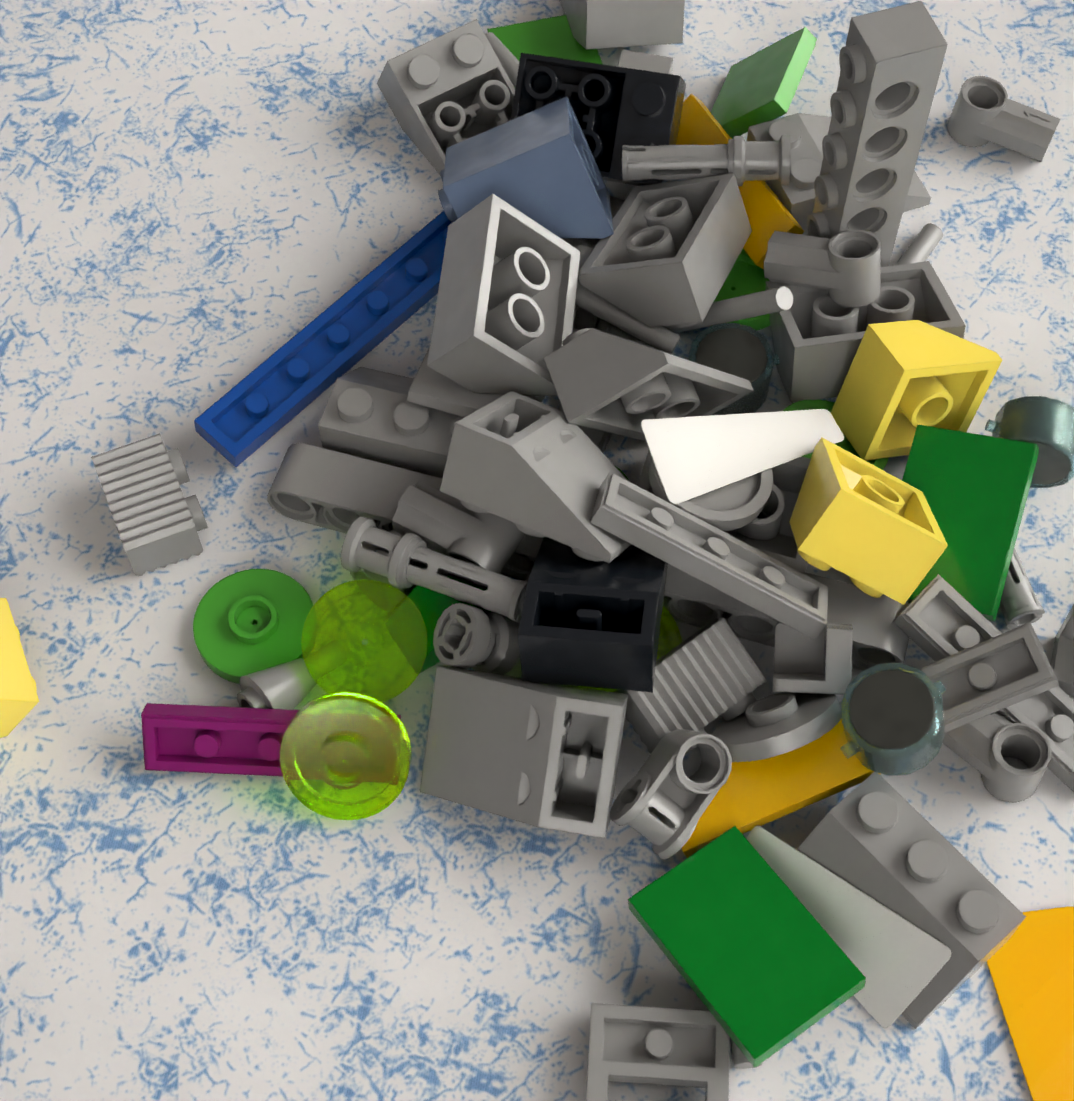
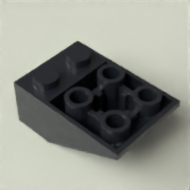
[510,53,686,186]
[518,537,668,693]

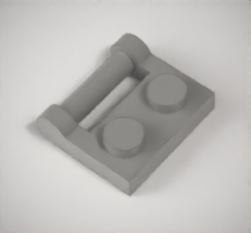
[586,1003,730,1101]

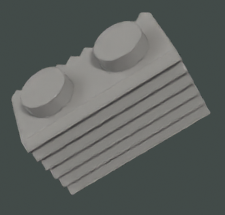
[91,433,208,576]
[614,617,766,754]

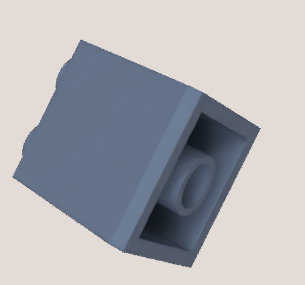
[438,96,614,238]

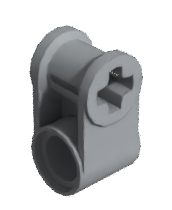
[610,729,732,859]

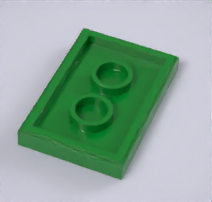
[902,425,1039,622]
[628,826,866,1068]

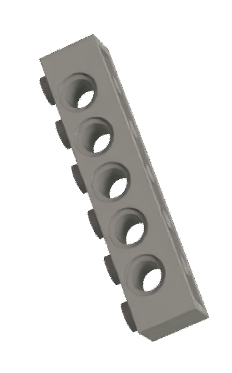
[807,1,948,267]

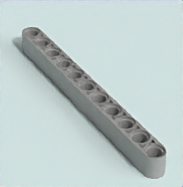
[267,443,910,673]

